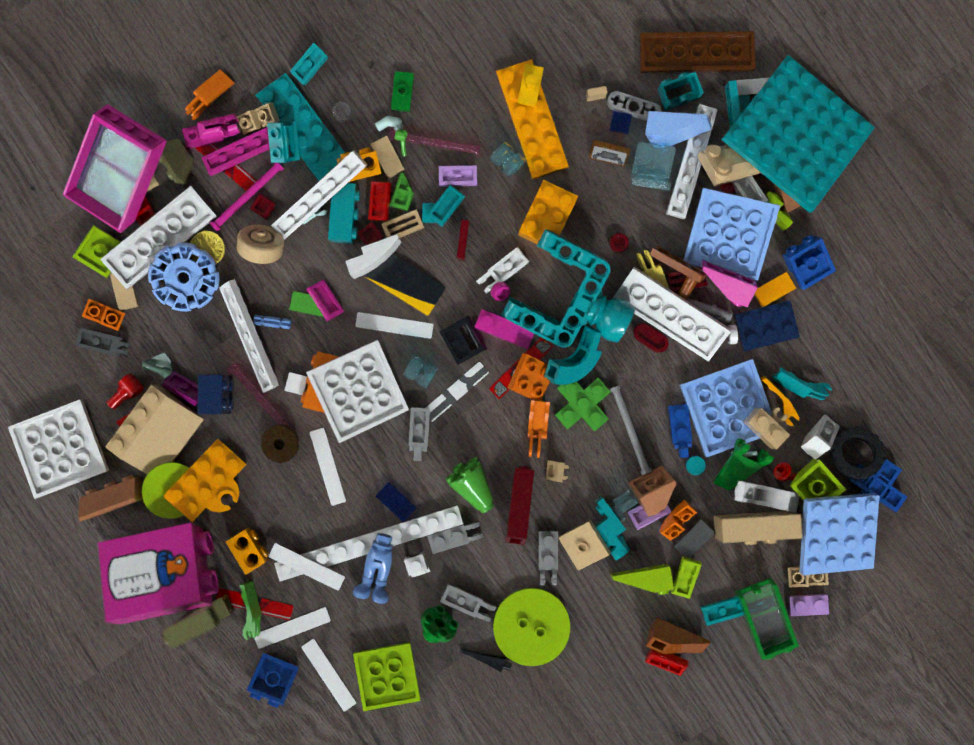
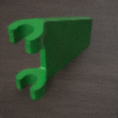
[713,438,774,491]

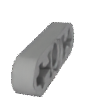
[607,91,661,121]

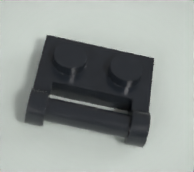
[439,316,487,365]

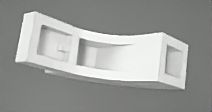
[735,481,799,512]

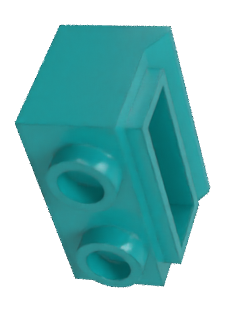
[657,71,704,111]
[267,121,300,163]

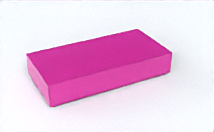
[307,279,344,321]

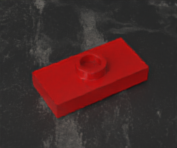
[368,181,391,221]
[645,649,689,676]

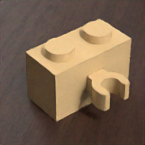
[743,407,790,449]

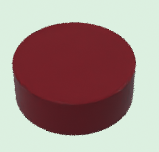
[609,233,629,253]

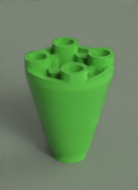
[445,457,494,513]

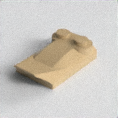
[697,144,761,187]

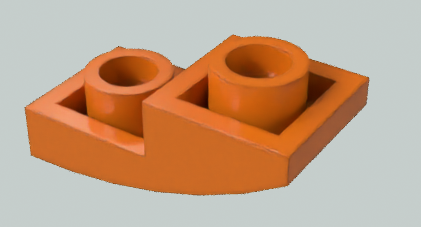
[82,299,126,331]
[659,500,697,541]

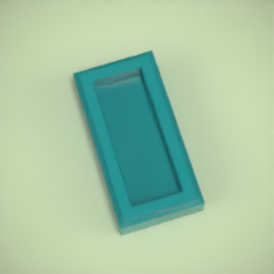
[427,185,465,227]

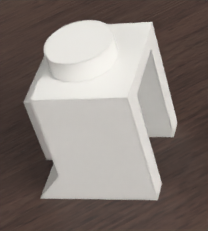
[404,551,430,577]

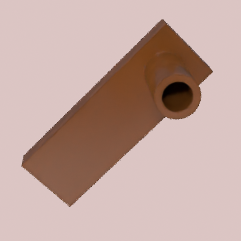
[649,246,707,300]

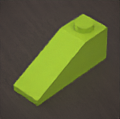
[610,564,674,595]

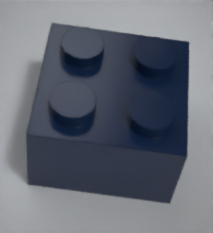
[198,374,234,414]

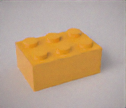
[518,180,578,244]

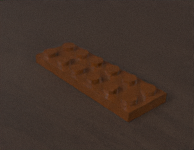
[639,31,755,73]

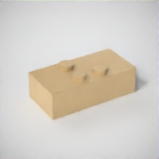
[713,511,802,545]

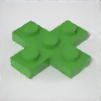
[555,378,610,432]

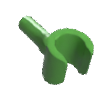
[395,129,407,156]

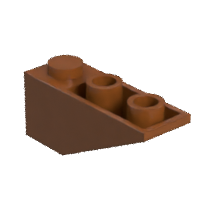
[646,618,710,654]

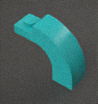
[544,325,602,385]

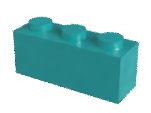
[328,183,360,244]

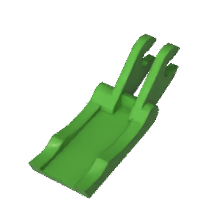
[239,580,262,640]

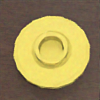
[190,231,225,264]

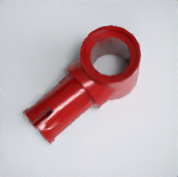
[106,373,144,409]

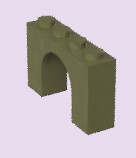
[162,594,234,649]

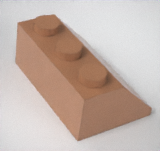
[79,475,143,521]

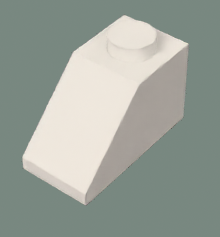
[801,414,840,460]

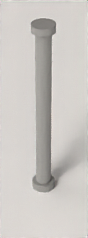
[610,385,652,475]

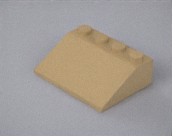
[106,384,204,474]

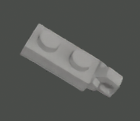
[408,407,430,461]

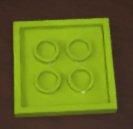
[353,642,421,711]

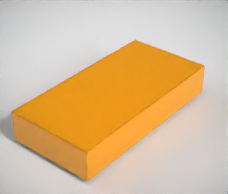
[754,272,796,307]

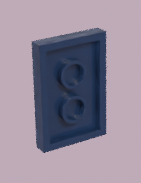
[733,300,800,352]

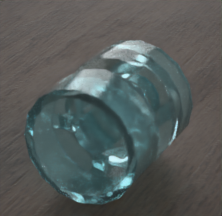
[490,141,526,178]
[403,355,438,389]

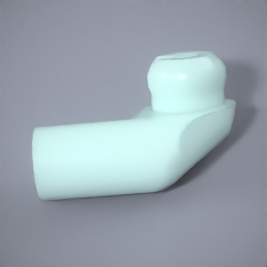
[375,116,404,131]

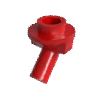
[773,462,797,482]

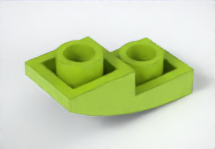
[765,191,793,231]

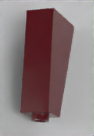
[505,466,535,545]

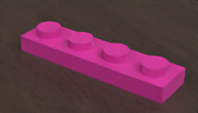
[202,127,270,176]

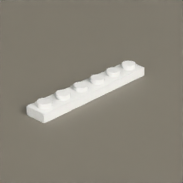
[666,104,718,219]
[271,150,367,240]
[219,279,279,393]

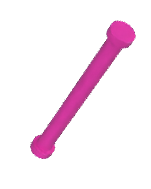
[210,163,284,231]

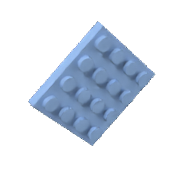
[683,188,780,280]
[679,359,772,457]
[799,493,880,575]

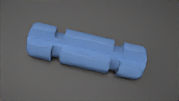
[253,315,292,329]

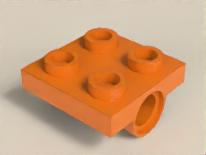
[508,353,550,401]

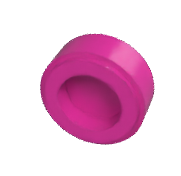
[490,282,510,302]

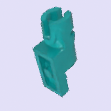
[594,497,630,560]

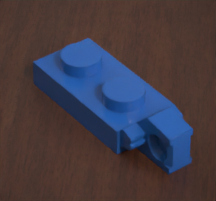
[668,404,692,458]

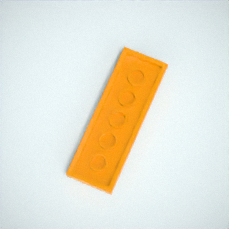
[496,59,569,180]

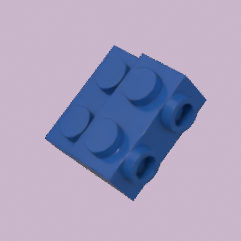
[782,235,836,290]
[247,653,299,708]

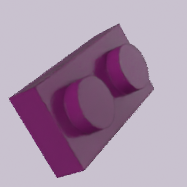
[162,371,198,406]

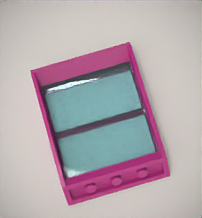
[63,104,166,233]

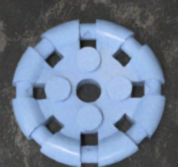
[148,242,220,312]

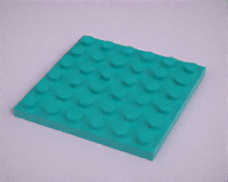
[721,55,875,213]

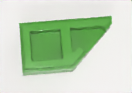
[390,172,414,212]
[289,291,324,317]

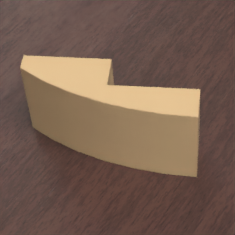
[237,102,280,135]
[788,566,829,587]

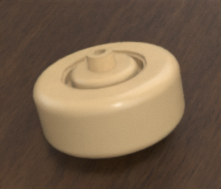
[236,225,284,264]

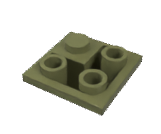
[159,139,194,187]

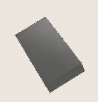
[673,519,715,558]

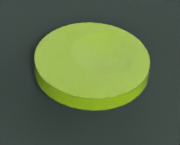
[142,462,189,519]

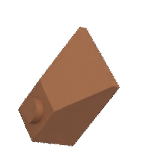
[628,465,676,517]

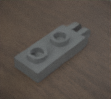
[75,328,130,357]

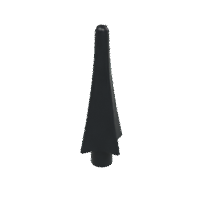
[460,649,512,672]

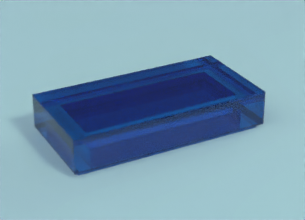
[376,482,417,522]

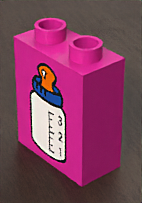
[98,523,219,624]

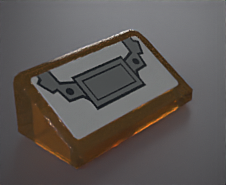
[589,140,631,167]

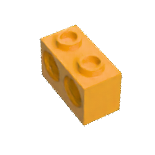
[336,147,381,182]
[226,528,269,575]

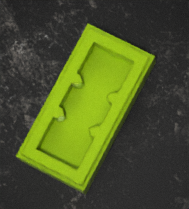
[671,556,702,599]

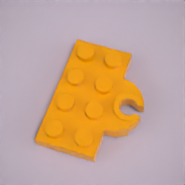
[163,439,247,522]

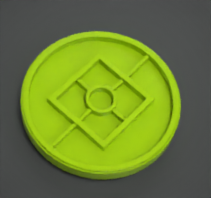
[493,588,570,666]

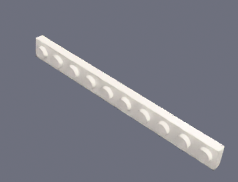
[274,505,464,581]

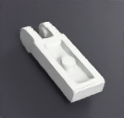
[477,247,529,294]

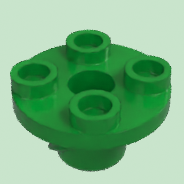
[421,605,459,643]

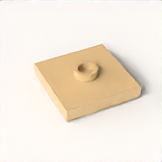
[558,520,611,571]

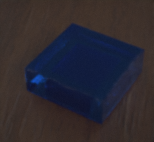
[609,111,632,135]

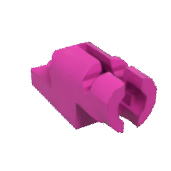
[182,113,241,149]

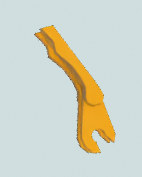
[760,376,799,426]

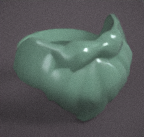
[142,353,173,380]

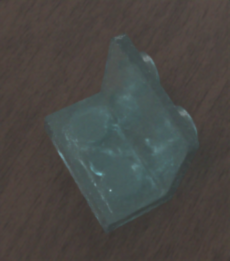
[630,141,676,191]

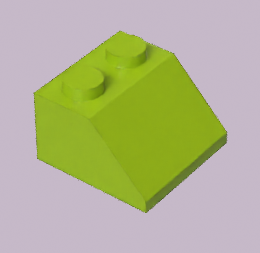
[790,459,846,501]

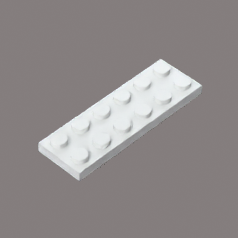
[100,186,217,289]
[613,267,731,362]

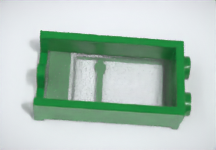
[735,578,799,660]

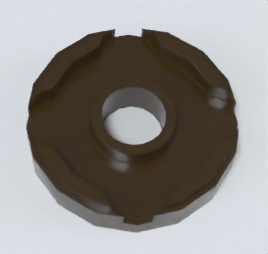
[261,425,299,463]

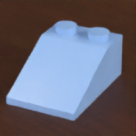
[645,111,712,148]

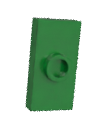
[391,71,414,112]

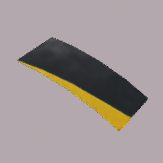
[365,254,446,316]

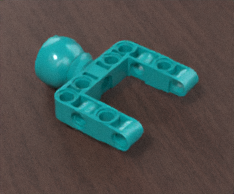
[501,229,636,348]

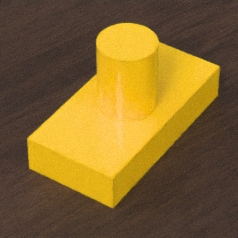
[518,64,544,107]

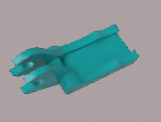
[772,367,832,400]

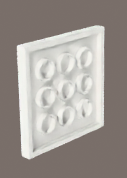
[306,340,409,443]
[8,399,109,499]

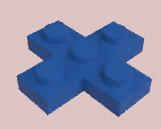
[847,459,907,513]

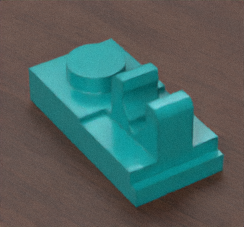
[290,43,328,85]

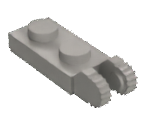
[427,521,484,554]
[538,531,558,585]
[440,583,496,622]

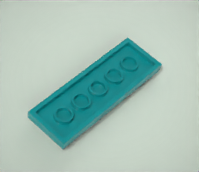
[256,73,345,181]

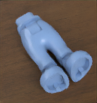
[353,533,393,604]

